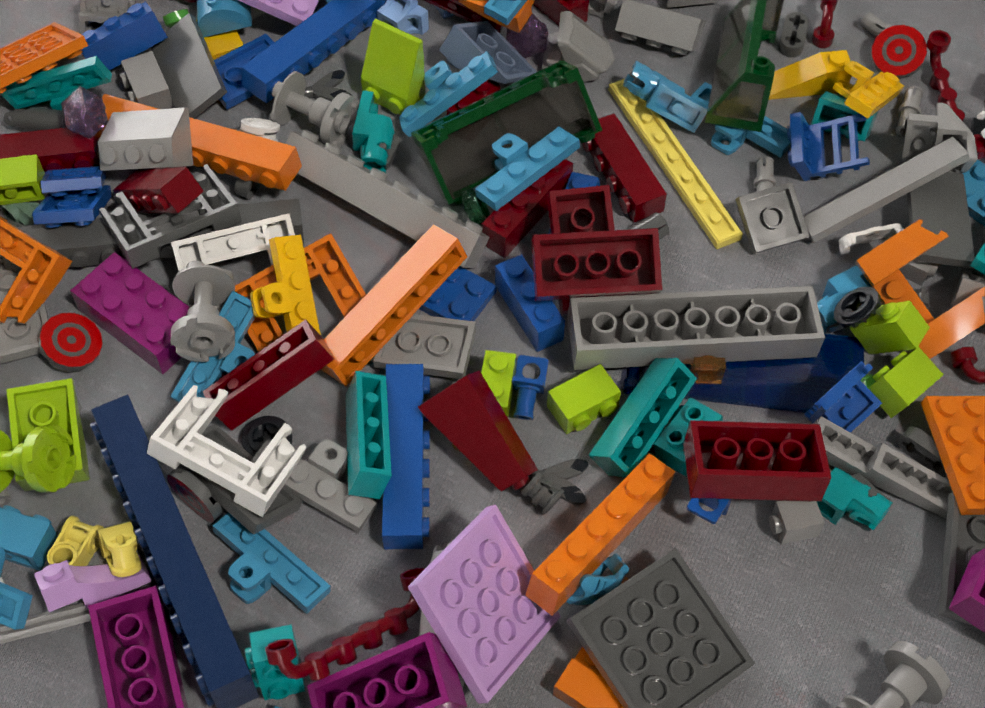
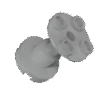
[270,71,359,148]
[171,261,235,362]
[836,641,951,708]

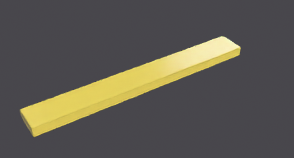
[608,79,743,250]

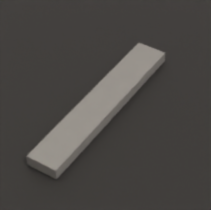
[803,137,970,243]

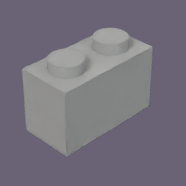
[119,51,174,109]

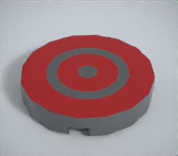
[872,25,927,79]
[38,313,103,372]
[167,467,222,523]

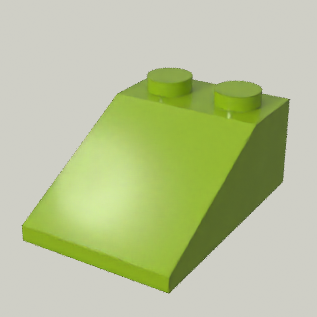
[361,19,426,115]
[7,378,90,491]

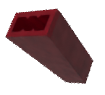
[418,370,538,491]

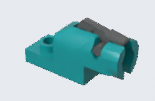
[352,90,400,173]
[817,467,893,530]

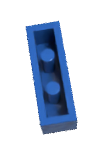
[81,1,168,70]
[495,254,565,352]

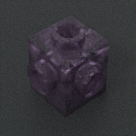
[506,13,549,58]
[61,86,108,139]

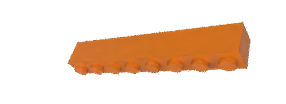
[87,94,302,191]

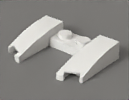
[171,213,295,313]
[147,385,306,517]

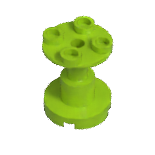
[0,425,76,493]

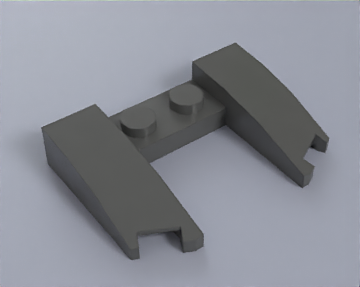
[99,164,242,269]

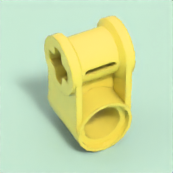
[47,515,104,566]
[97,521,142,577]

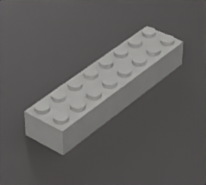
[567,286,825,370]

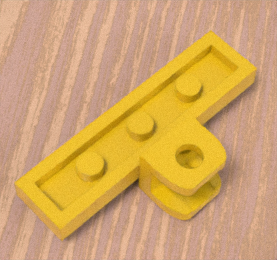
[833,61,905,119]
[250,234,321,335]

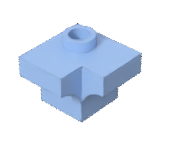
[377,0,429,35]

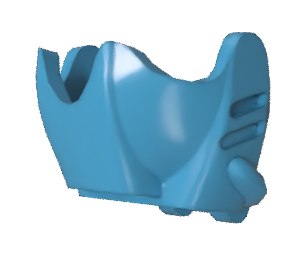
[566,553,629,605]

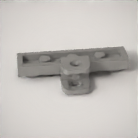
[250,439,377,533]

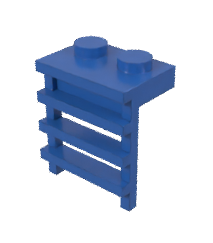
[787,112,870,182]
[804,361,882,433]

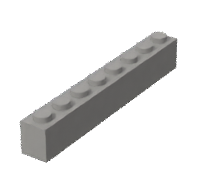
[285,130,490,268]

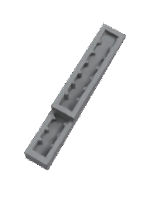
[813,416,952,519]

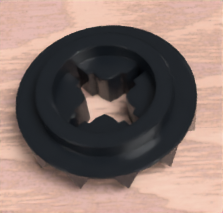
[834,287,881,328]
[242,416,293,457]

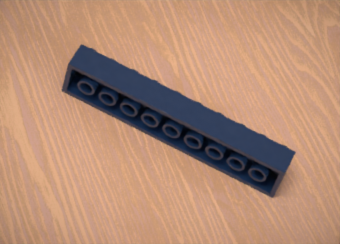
[90,394,259,708]

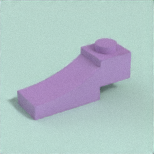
[33,555,152,612]

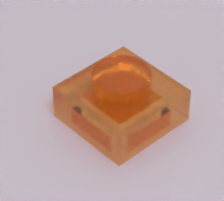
[690,355,726,384]

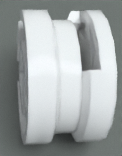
[240,118,280,142]

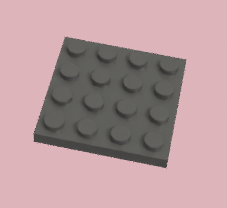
[566,548,755,708]

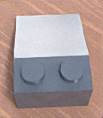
[439,21,537,84]

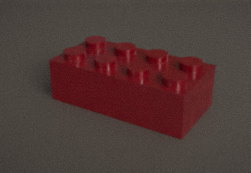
[547,185,615,315]
[532,228,662,301]
[683,420,831,501]

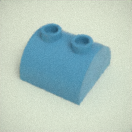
[197,0,252,37]

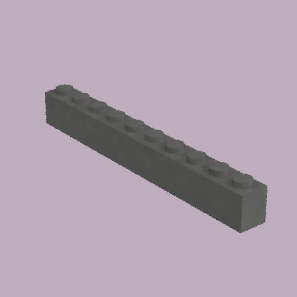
[1,199,304,273]

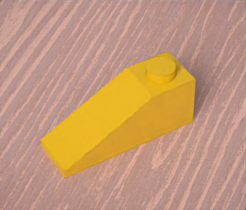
[763,50,852,100]

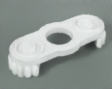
[838,223,904,254]

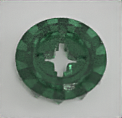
[462,188,490,227]

